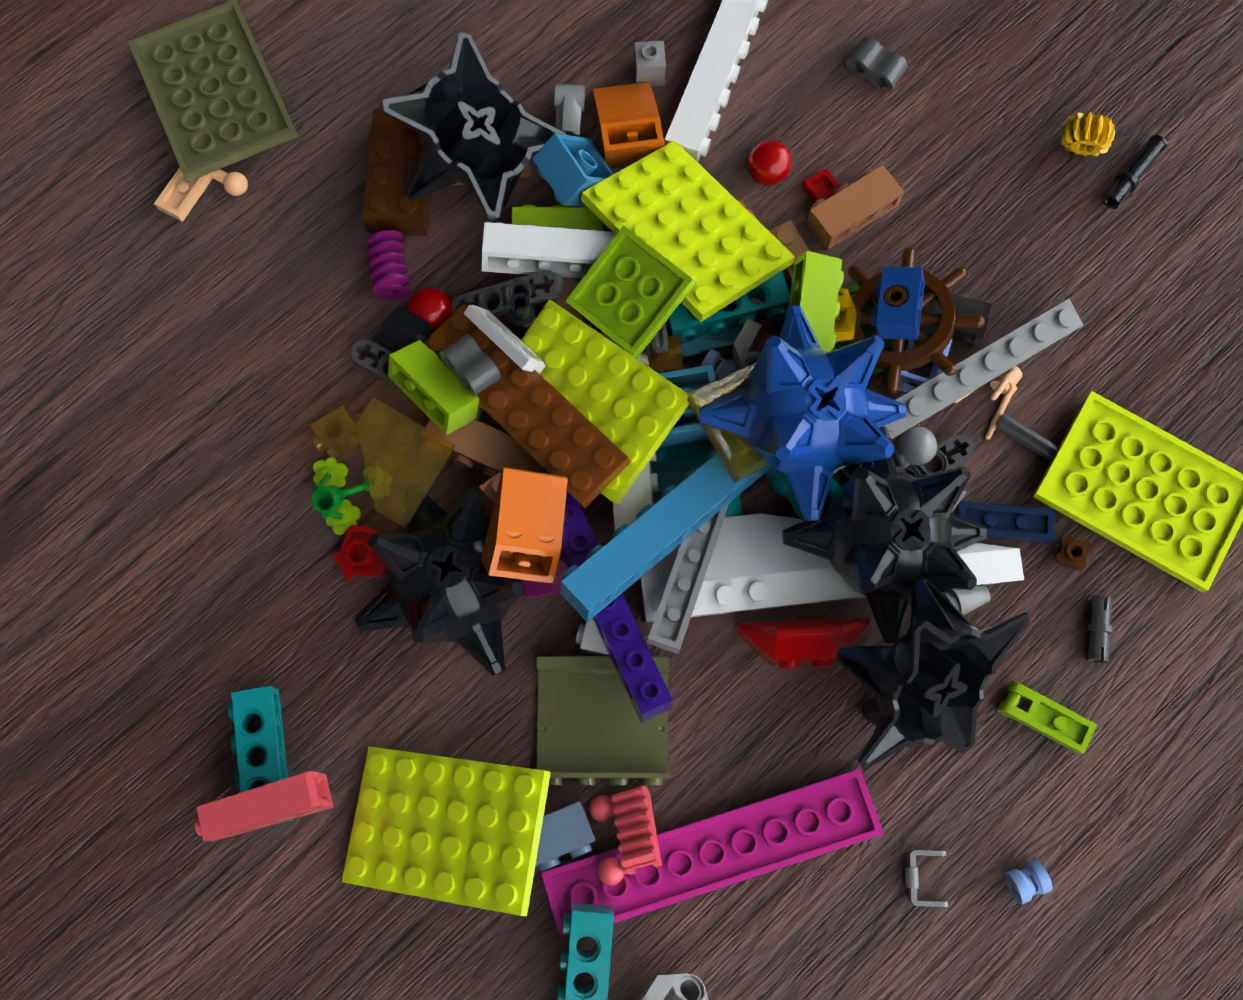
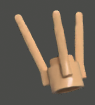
[954,366,1022,440]

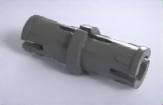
[1086,596,1114,663]

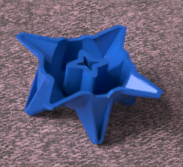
[698,306,906,521]

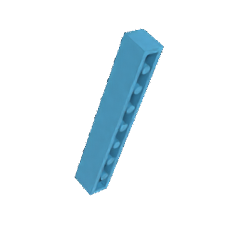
[560,434,773,622]

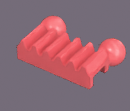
[589,785,662,885]

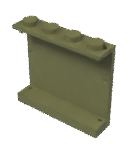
[536,656,670,786]

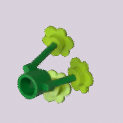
[311,457,393,536]

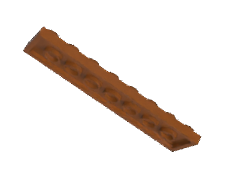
[425,303,631,508]

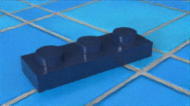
[956,501,1055,543]

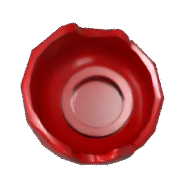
[747,140,792,185]
[407,287,452,333]

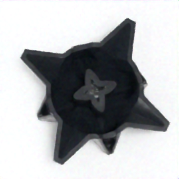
[381,32,566,219]
[782,427,987,643]
[355,485,525,676]
[835,579,1030,770]

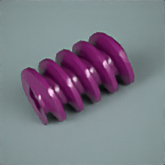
[365,230,411,300]

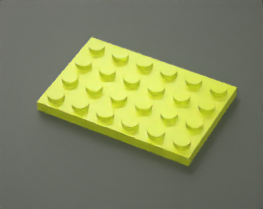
[581,140,795,322]
[521,299,693,505]
[1032,391,1243,593]
[342,746,551,916]

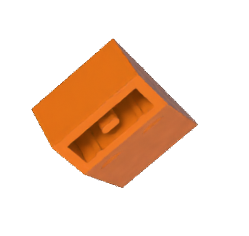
[593,82,664,168]
[481,467,568,584]

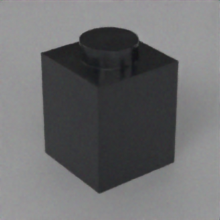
[379,307,431,353]

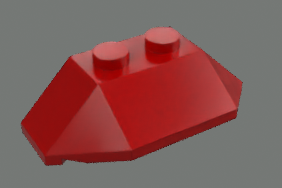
[736,617,870,670]

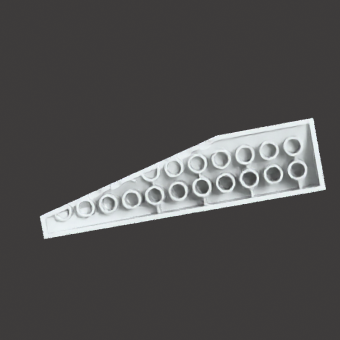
[640,513,1024,623]

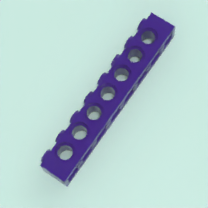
[561,491,673,723]

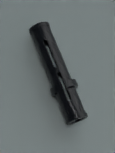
[1101,135,1167,209]

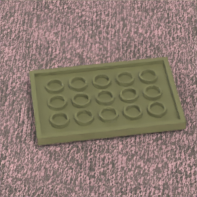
[127,0,299,182]

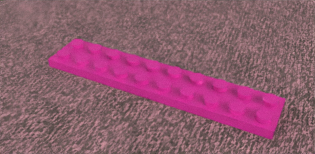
[541,769,884,941]

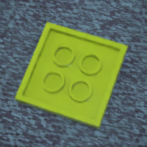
[566,225,696,358]

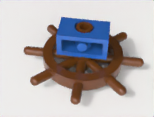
[848,247,985,394]

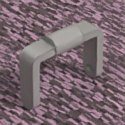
[904,850,948,907]

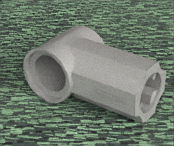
[554,84,585,137]

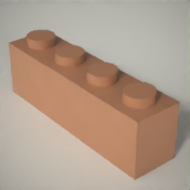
[421,419,548,479]

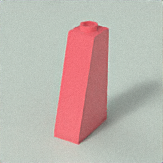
[194,770,334,842]

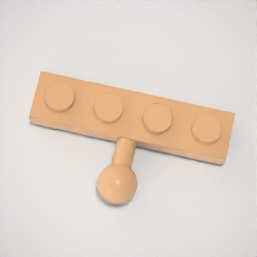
[154,167,248,222]

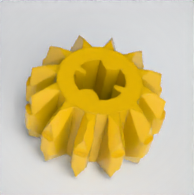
[1061,111,1115,157]

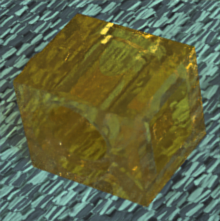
[310,405,364,458]

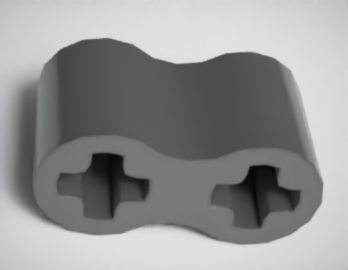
[846,37,908,92]
[440,334,501,396]

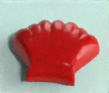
[332,525,386,581]

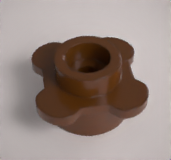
[1055,535,1092,571]

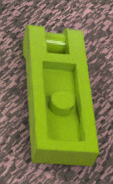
[997,681,1098,755]

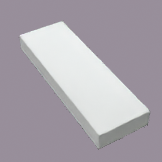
[463,305,546,374]

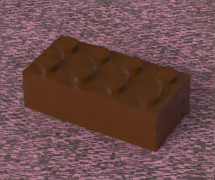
[362,109,431,236]

